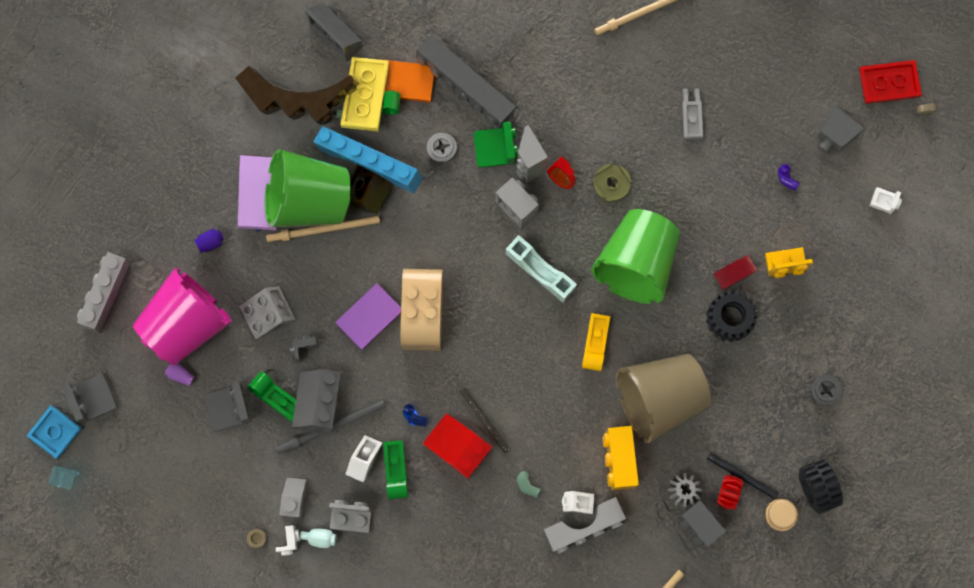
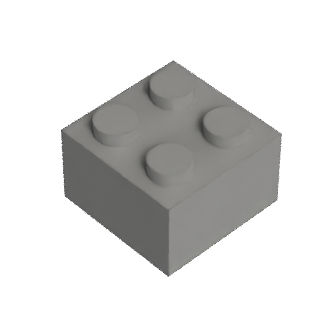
[495,177,539,229]

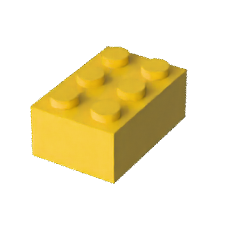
[602,426,639,491]

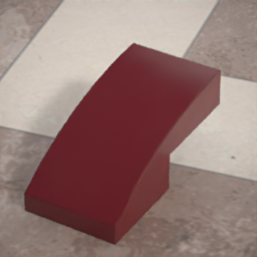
[713,254,758,290]

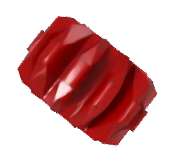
[717,475,743,510]

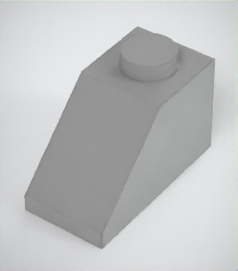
[279,477,307,519]

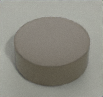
[917,103,937,115]
[247,529,267,549]

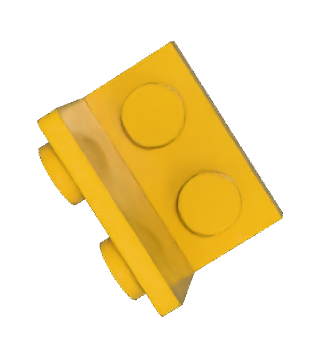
[764,247,813,278]

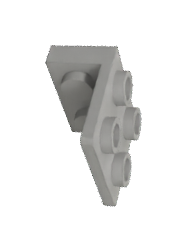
[240,286,296,339]
[329,500,372,533]

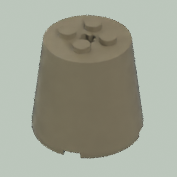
[616,354,711,443]

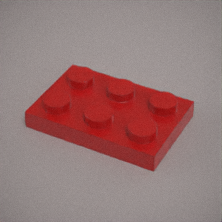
[859,60,922,104]

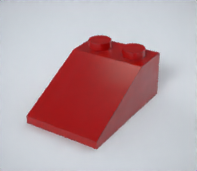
[422,413,492,480]

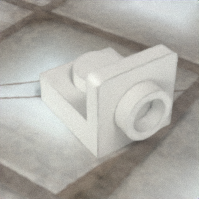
[562,491,594,514]

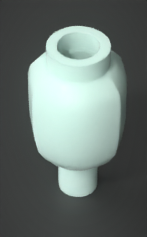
[300,529,337,548]

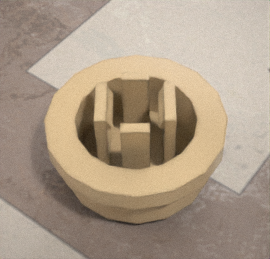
[765,499,798,531]

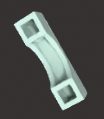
[506,235,577,303]

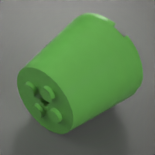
[264,149,350,227]
[591,209,680,304]

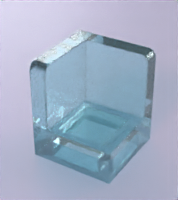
[48,465,81,490]

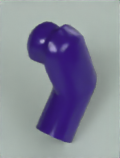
[778,164,799,191]

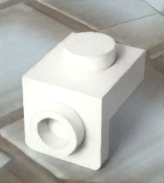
[869,187,902,214]
[276,525,300,556]

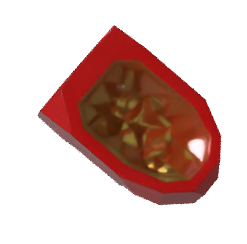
[547,156,576,189]

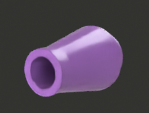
[164,363,195,387]

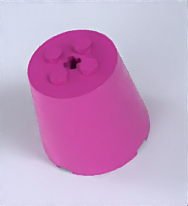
[133,267,232,365]

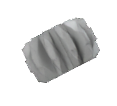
[668,473,702,507]

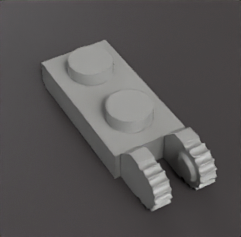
[682,88,703,140]

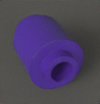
[194,228,224,253]

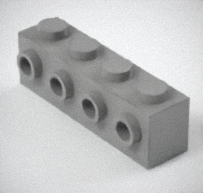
[77,252,130,333]

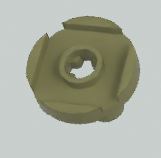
[593,164,631,203]

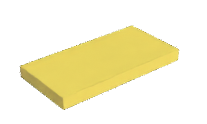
[341,57,389,132]

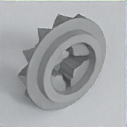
[427,133,457,162]

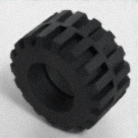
[706,291,758,342]
[799,459,843,514]

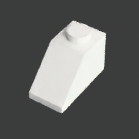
[346,435,382,482]

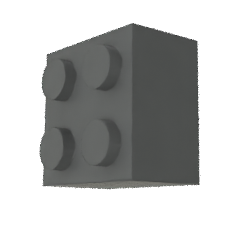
[678,500,726,548]

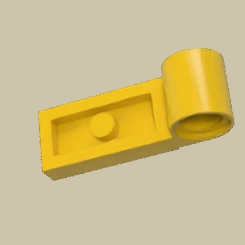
[582,313,610,371]

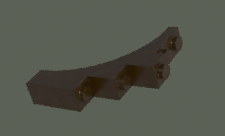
[235,66,360,125]

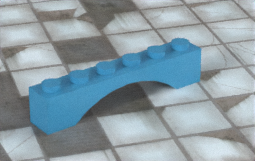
[313,126,423,194]

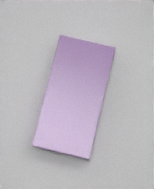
[237,155,276,230]

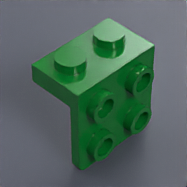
[474,122,518,168]

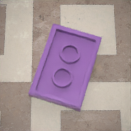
[335,283,401,350]

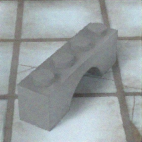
[543,497,626,554]

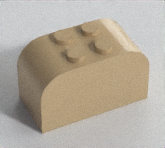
[401,269,443,351]

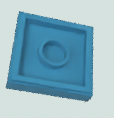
[26,405,83,460]

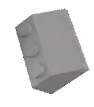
[516,125,548,184]

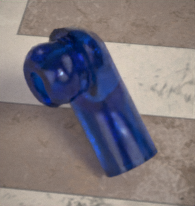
[403,404,428,427]

